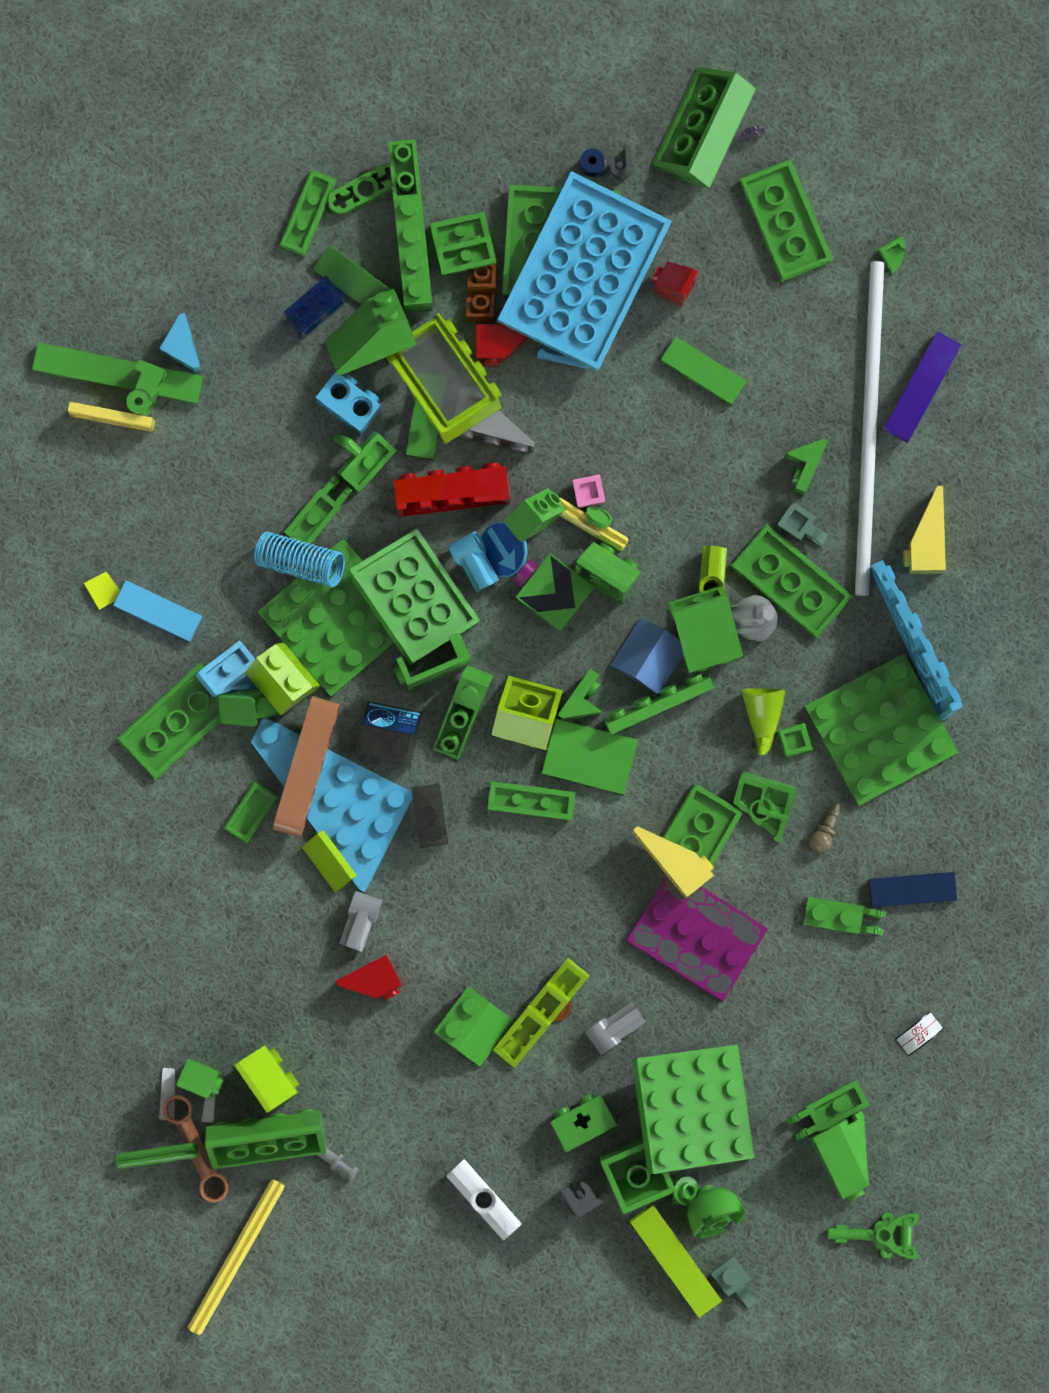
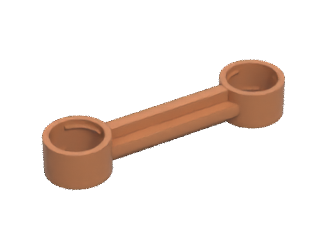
[163,1095,229,1202]

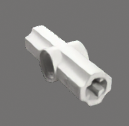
[446,1159,522,1241]

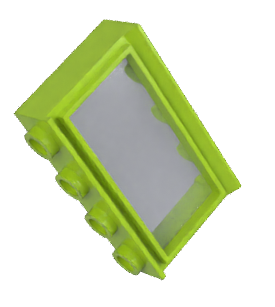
[386,313,502,444]

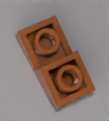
[466,264,496,323]

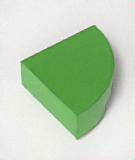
[877,236,905,275]

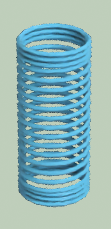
[254,531,345,588]

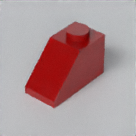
[651,261,698,307]
[476,324,529,367]
[336,954,403,1001]

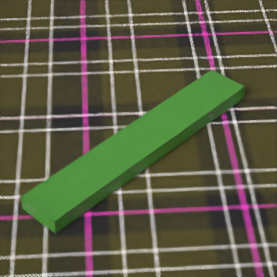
[32,342,203,405]

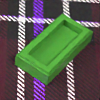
[223,781,278,845]

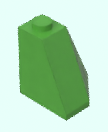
[809,1111,868,1201]

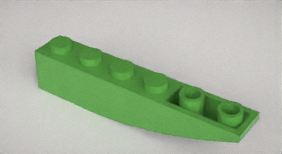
[388,139,433,313]

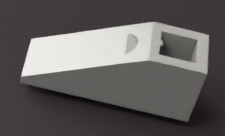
[454,393,535,454]

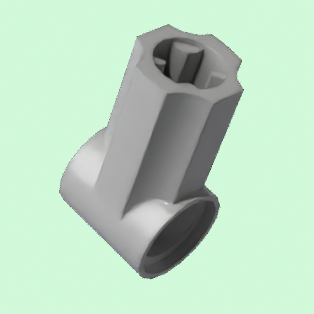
[339,891,383,952]
[585,1002,645,1055]

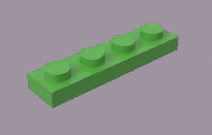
[603,673,715,735]

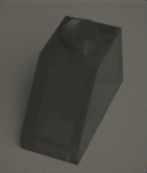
[411,783,448,849]

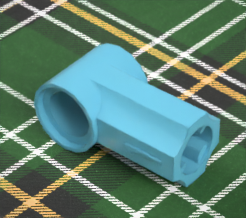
[449,531,499,592]

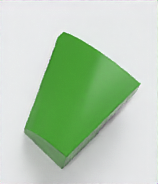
[733,772,797,843]

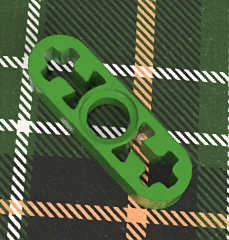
[328,162,392,216]

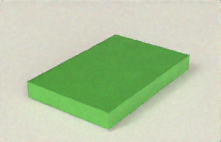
[542,719,638,795]
[663,783,744,866]

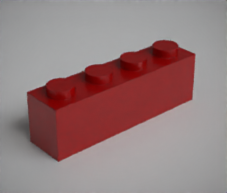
[394,463,510,517]

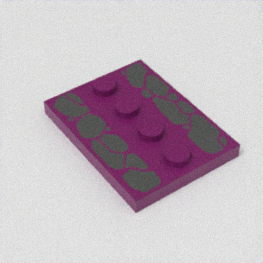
[626,877,768,1002]

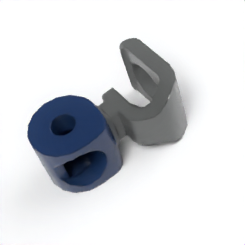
[580,144,632,180]

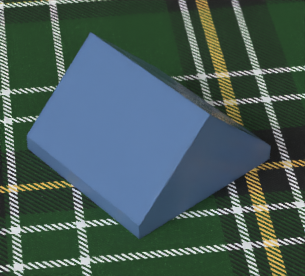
[610,618,684,695]

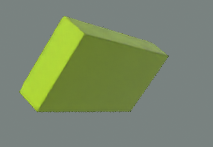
[302,830,357,893]

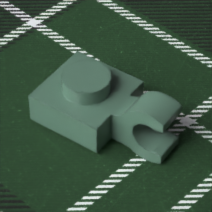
[777,502,828,547]
[711,1256,757,1308]

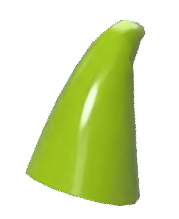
[741,688,786,756]

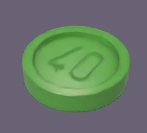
[584,506,612,528]

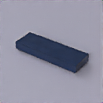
[869,872,957,908]

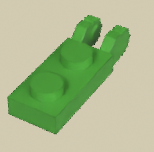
[284,475,354,550]
[803,897,886,936]
[786,1080,870,1141]

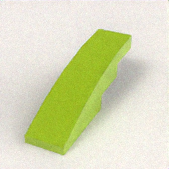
[493,958,590,1068]
[629,1204,722,1318]

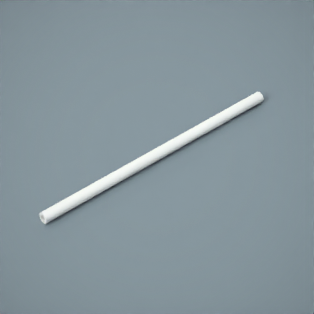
[855,261,884,596]

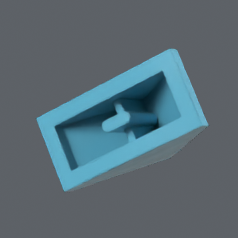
[159,313,202,373]

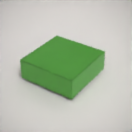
[777,723,813,758]

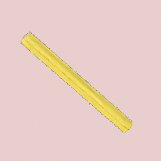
[188,1179,284,1335]

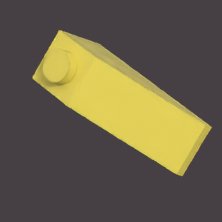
[903,486,946,574]
[632,826,714,899]

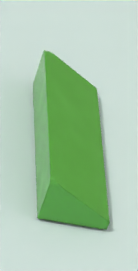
[313,245,397,305]

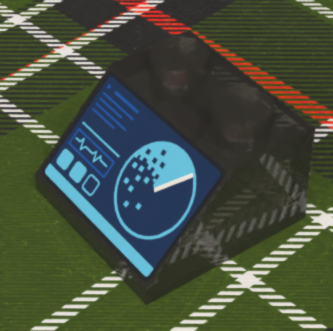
[355,701,423,768]

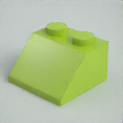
[245,643,321,715]
[491,675,563,750]
[234,1046,300,1113]

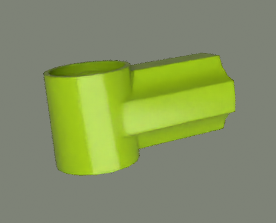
[698,546,727,593]

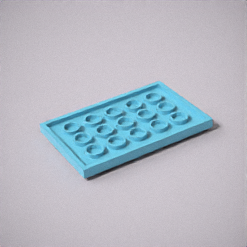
[497,171,672,371]

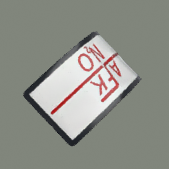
[895,1011,944,1056]

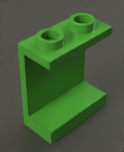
[668,586,743,673]
[394,632,471,691]

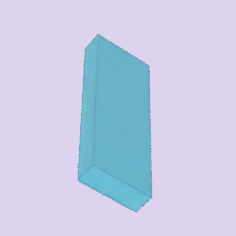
[113,580,203,643]

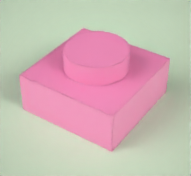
[572,474,606,509]

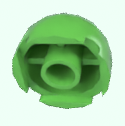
[687,1185,747,1238]

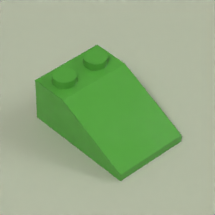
[325,289,417,376]
[575,542,641,604]

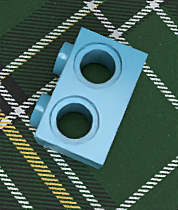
[315,372,382,436]

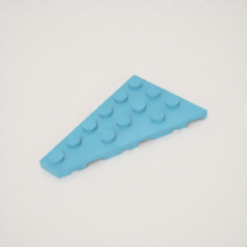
[870,560,963,721]
[251,717,415,893]

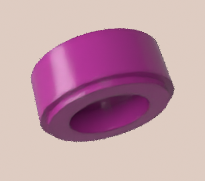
[513,559,538,587]

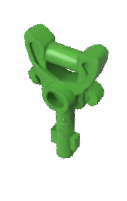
[828,1212,919,1259]

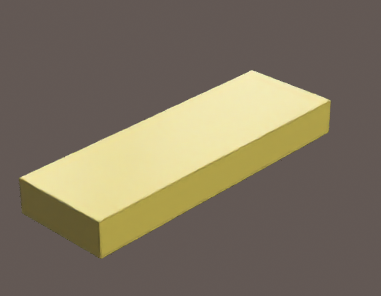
[68,402,155,432]

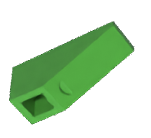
[433,665,493,760]

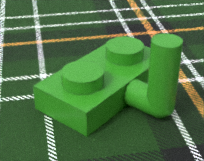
[333,431,396,493]

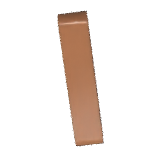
[273,696,340,837]

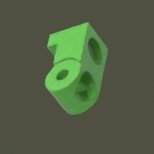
[126,359,167,416]

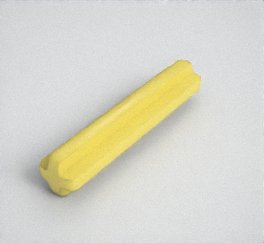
[560,498,628,552]

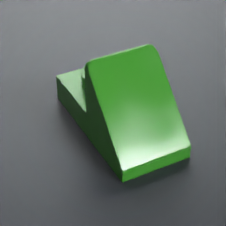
[784,439,828,496]
[557,669,602,720]
[218,688,278,726]

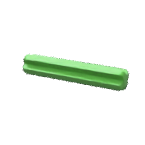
[115,1142,198,1169]

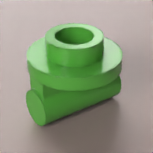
[672,1175,698,1205]

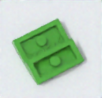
[430,212,497,276]

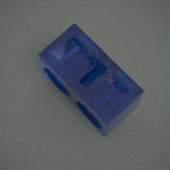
[284,276,346,339]

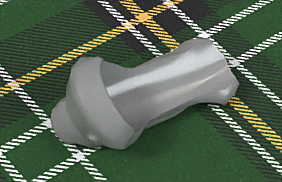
[730,595,778,641]

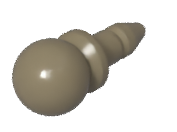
[810,802,840,853]

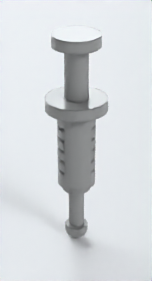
[318,1148,359,1181]

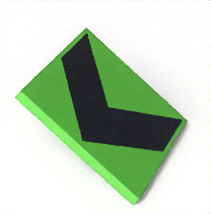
[516,553,595,632]

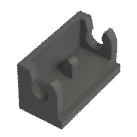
[561,1181,603,1219]

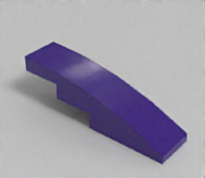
[883,331,962,443]

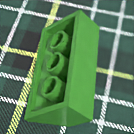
[652,67,756,188]
[205,1109,327,1170]

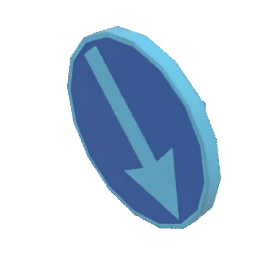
[481,521,528,577]

